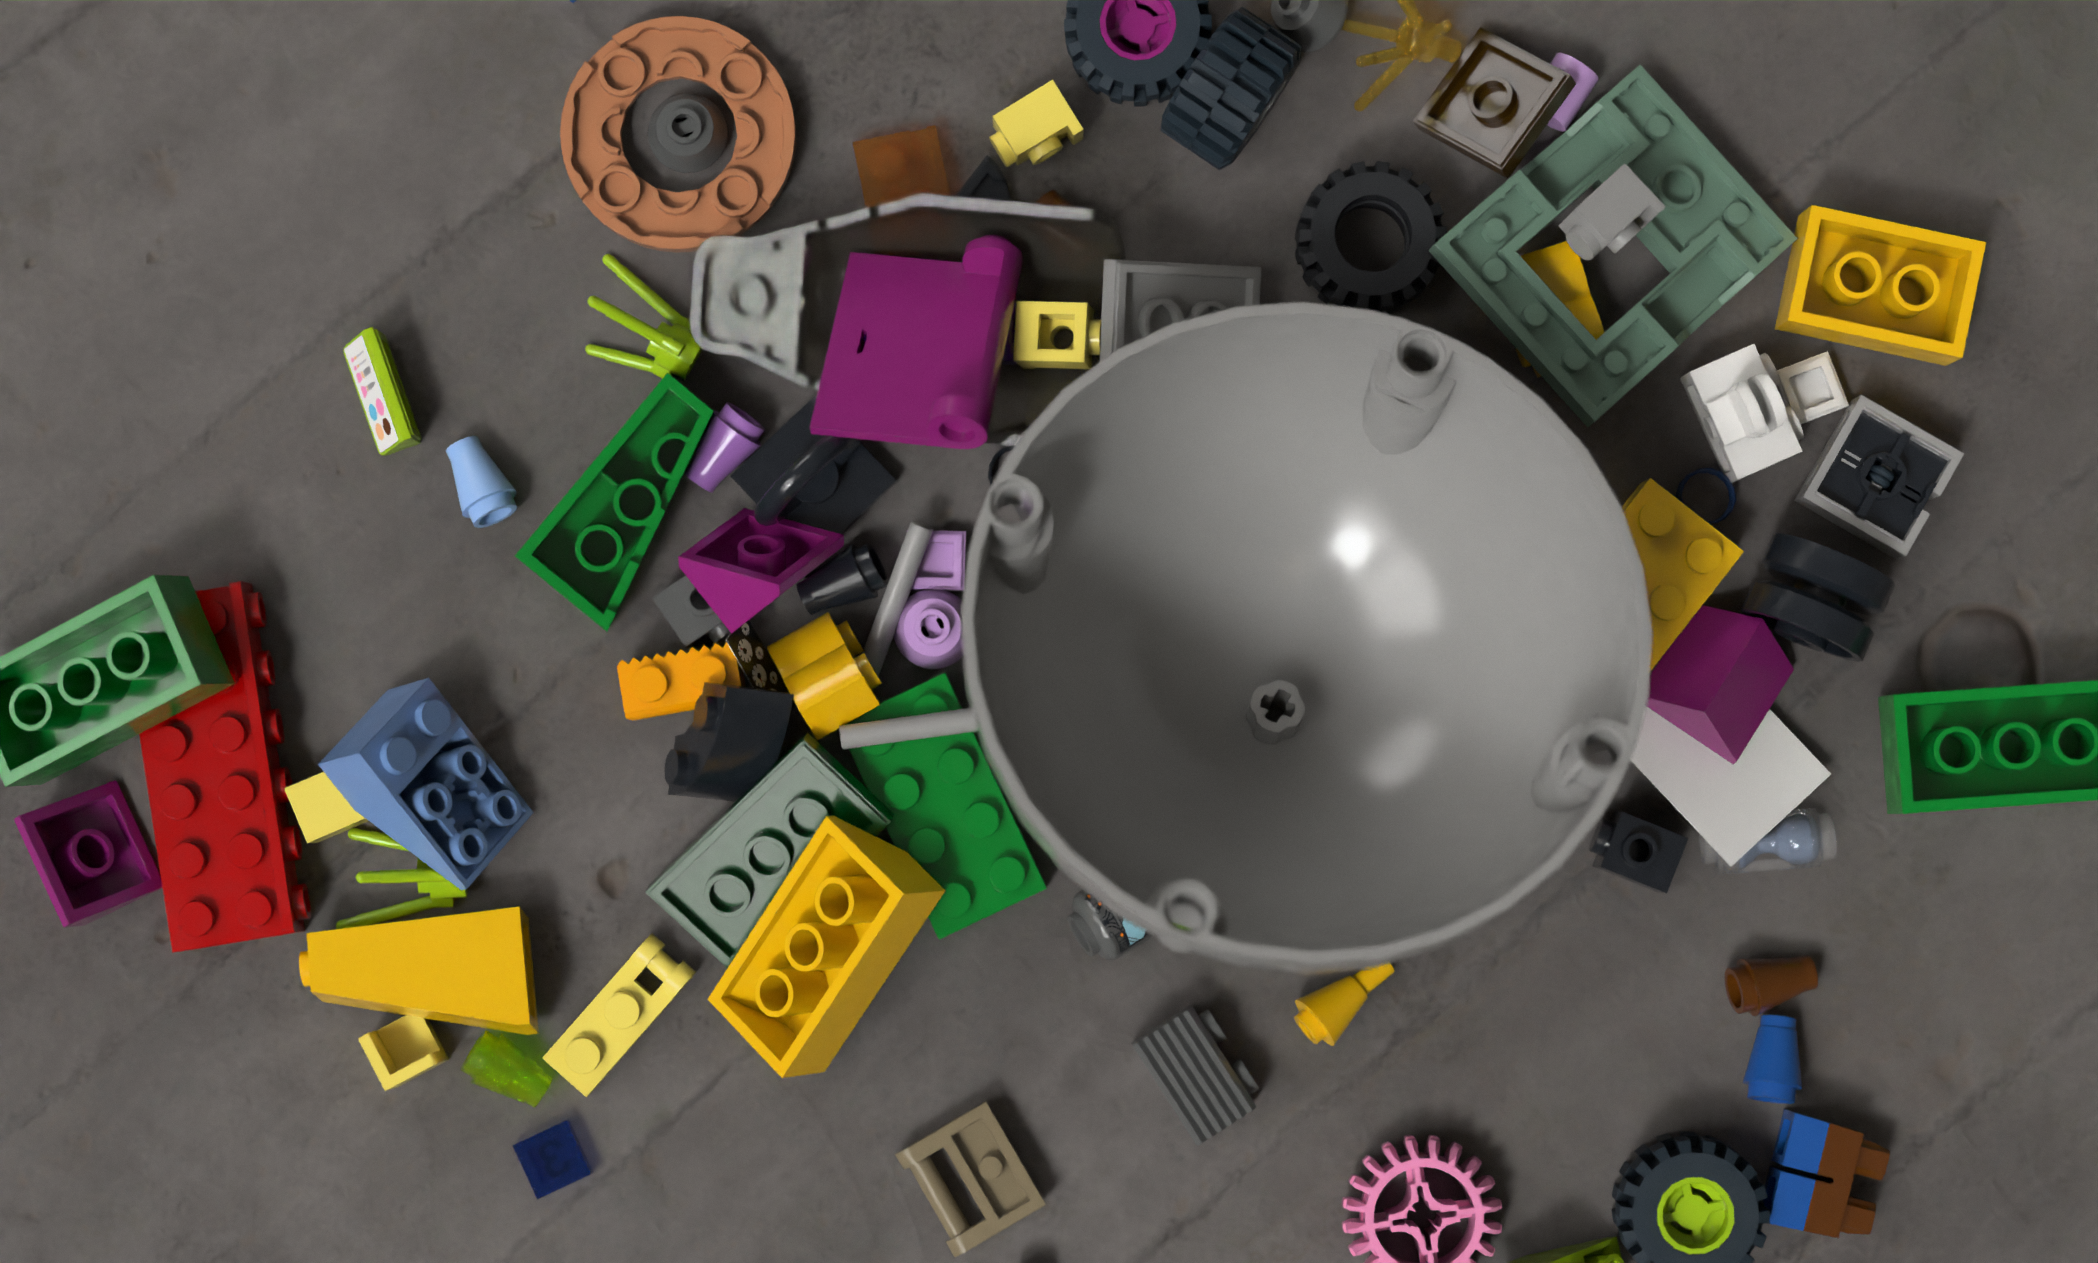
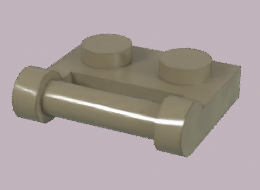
[895,1100,1046,1257]

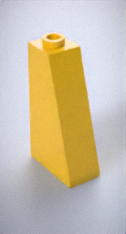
[299,906,539,1035]

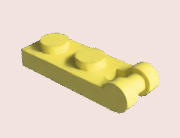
[542,933,696,1097]

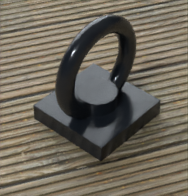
[730,395,897,534]

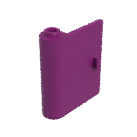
[810,235,1023,449]

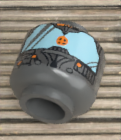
[1067,889,1153,961]

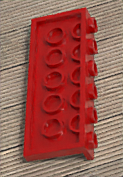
[139,581,311,953]

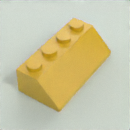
[708,816,946,1078]

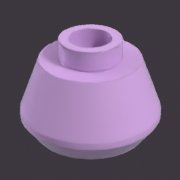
[894,589,963,669]

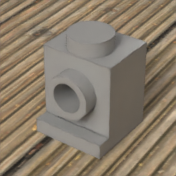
[1558,163,1666,260]

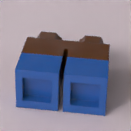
[1763,1109,1890,1238]

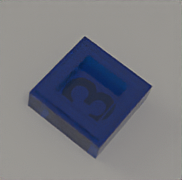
[513,1119,593,1199]

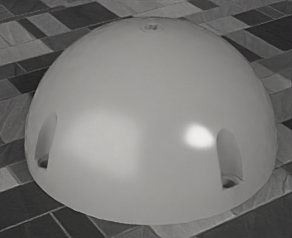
[961,302,1652,974]

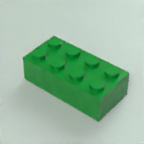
[0,575,235,787]
[845,673,1047,940]
[1878,680,2098,814]

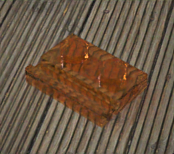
[852,125,960,256]

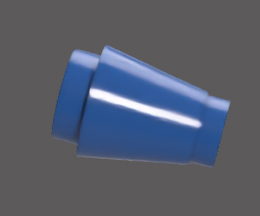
[1743,1015,1802,1104]

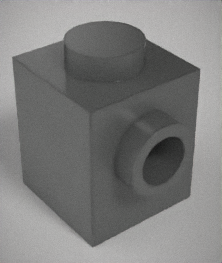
[652,575,731,649]

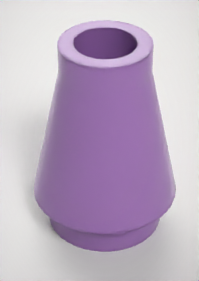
[684,402,765,493]

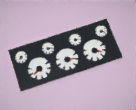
[726,620,796,711]

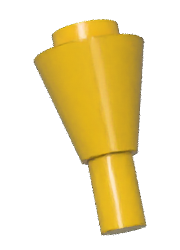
[1294,963,1395,1046]

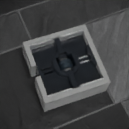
[1794,395,1964,559]

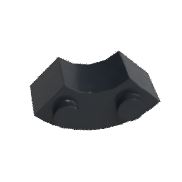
[664,682,794,802]

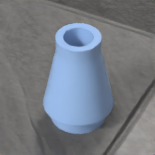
[446,436,517,528]

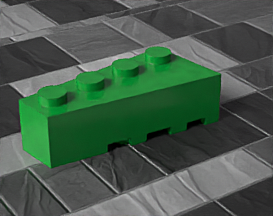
[515,373,713,632]

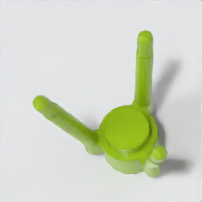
[585,254,707,380]
[336,828,468,929]

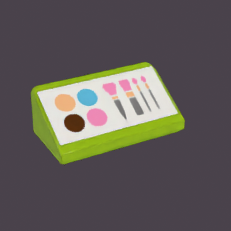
[344,327,422,456]

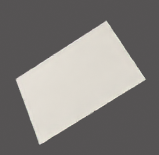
[1631,707,1831,867]

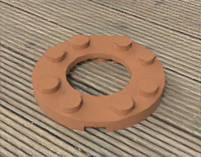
[560,16,796,252]

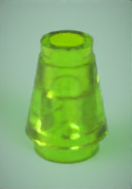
[460,1029,553,1108]

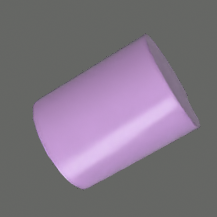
[1547,53,1599,132]

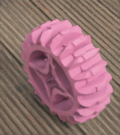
[1342,1135,1502,1263]

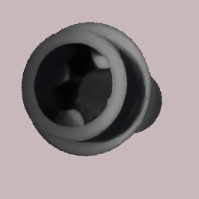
[797,543,888,615]

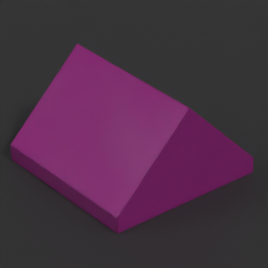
[678,508,844,634]
[1646,605,1794,764]
[14,780,162,928]

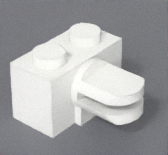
[1680,344,1804,483]

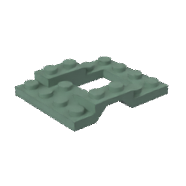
[1428,65,1798,427]

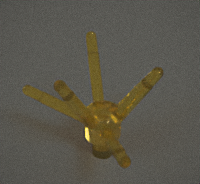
[1342,0,1462,112]

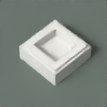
[1776,351,1849,424]

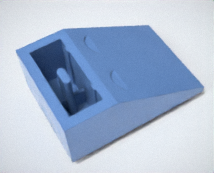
[318,678,534,890]

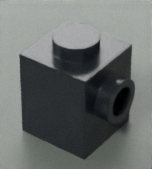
[1589,812,1689,894]

